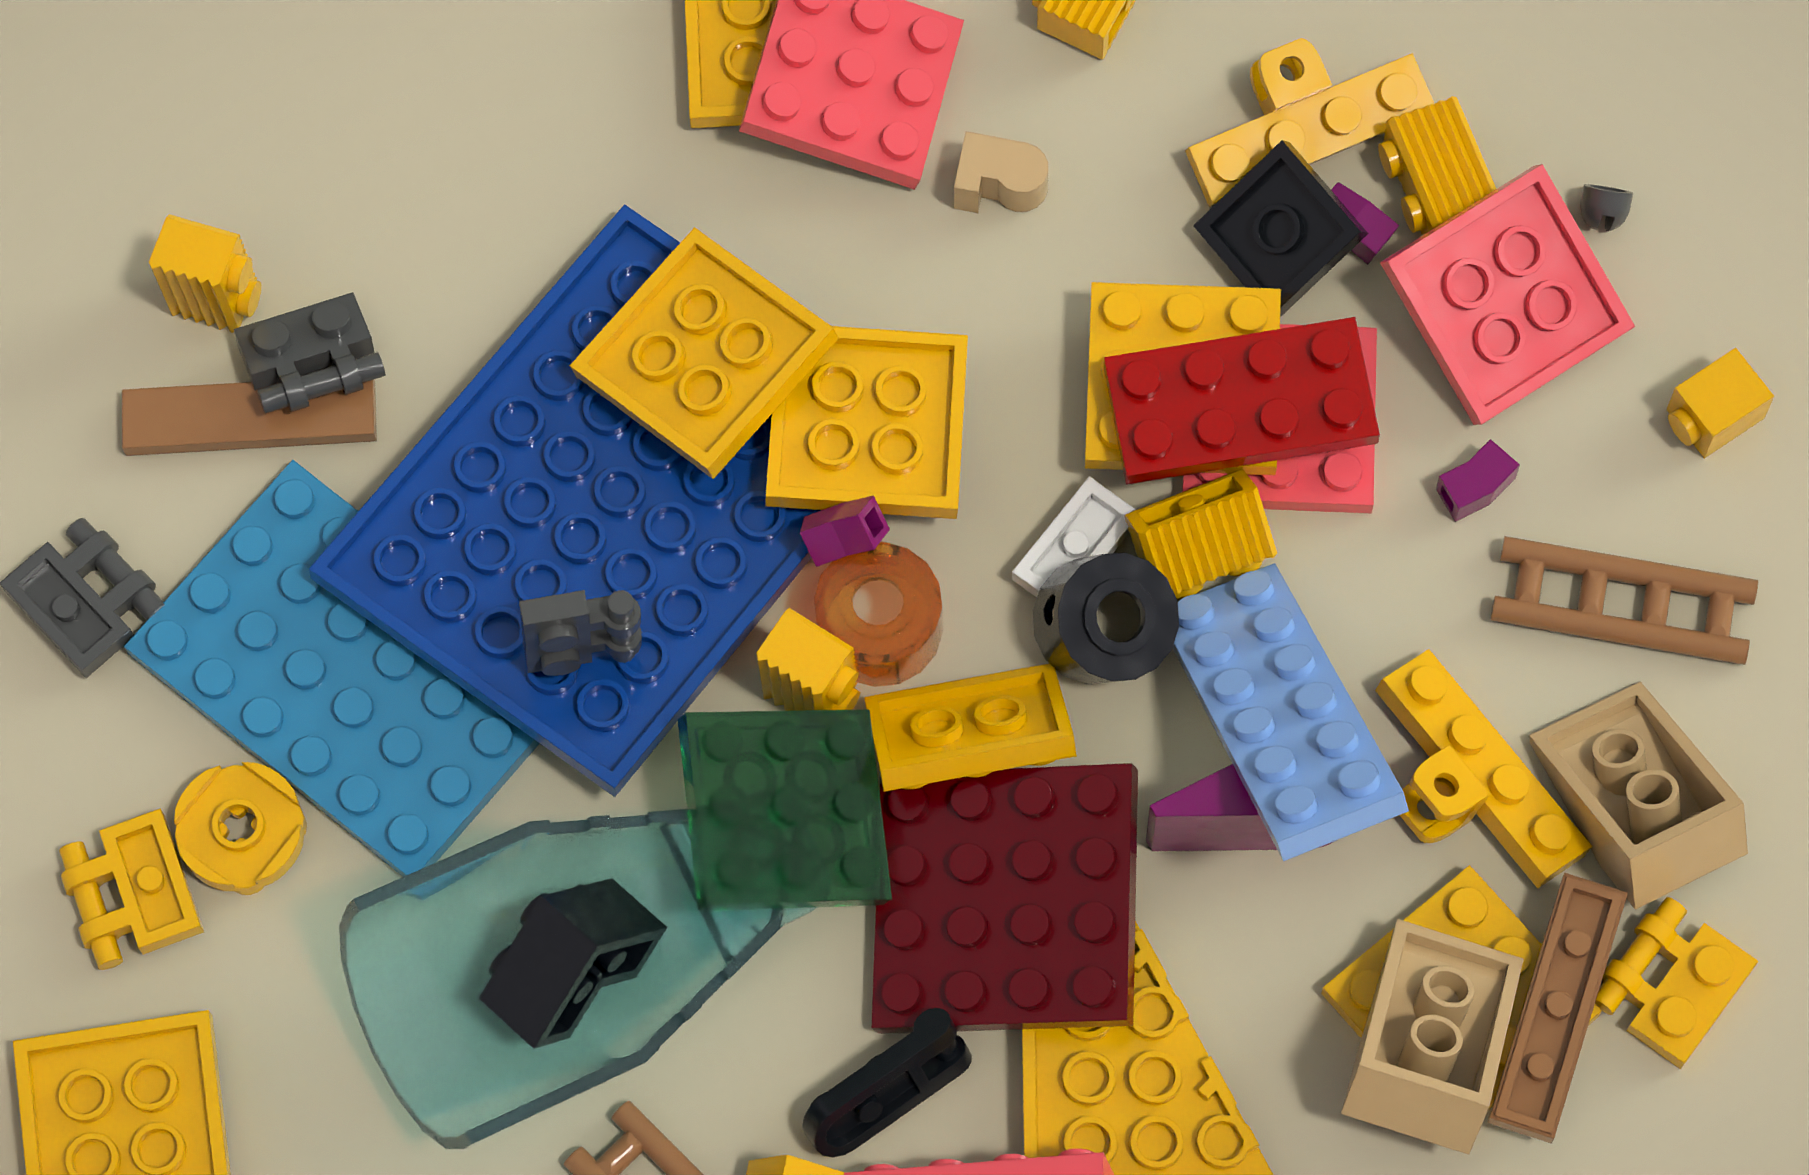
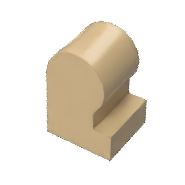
[954,131,1048,213]

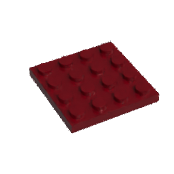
[871,763,1138,1034]

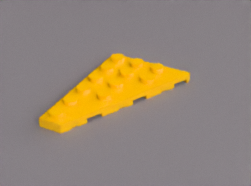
[1022,921,1273,1175]

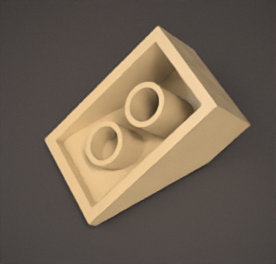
[1529,681,1748,910]
[1341,919,1524,1155]

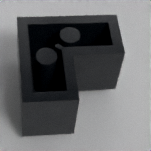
[478,878,668,1049]

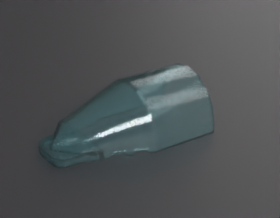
[339,791,829,1149]

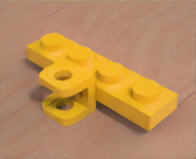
[1185,38,1435,207]
[1375,649,1593,889]

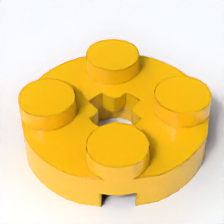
[174,762,307,895]

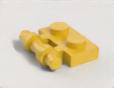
[59,808,204,970]
[1595,897,1758,1069]

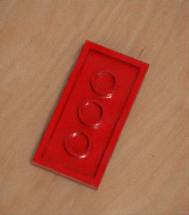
[1103,317,1380,485]

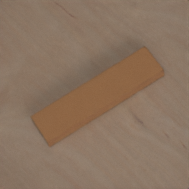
[122,380,377,456]
[1488,873,1628,1144]

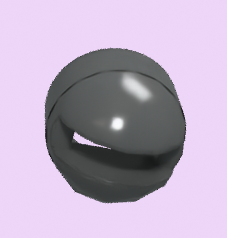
[1580,184,1633,231]

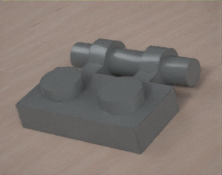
[234,292,386,414]
[0,518,165,678]
[519,590,642,676]

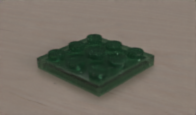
[678,710,892,911]

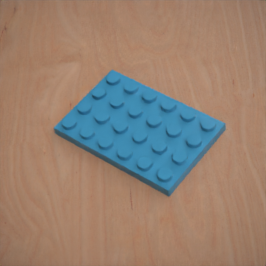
[124,460,540,886]

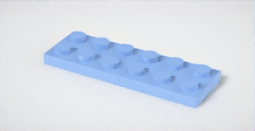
[1173,563,1409,861]

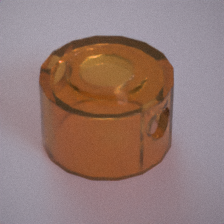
[814,542,943,687]

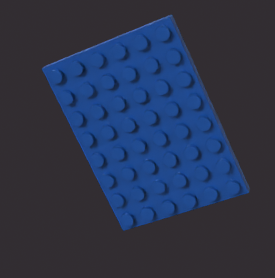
[309,204,821,797]

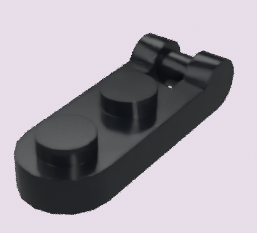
[802,1008,972,1158]

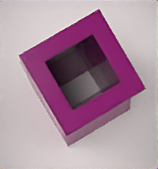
[1331,182,1399,265]
[1436,439,1520,522]
[800,495,890,567]

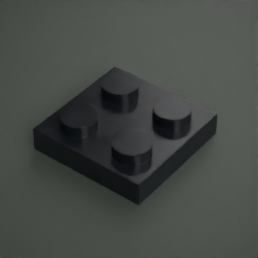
[1193,140,1369,317]

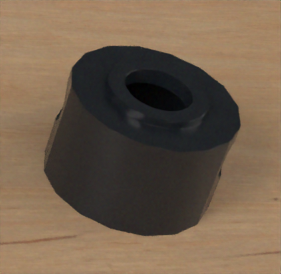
[1033,553,1179,684]

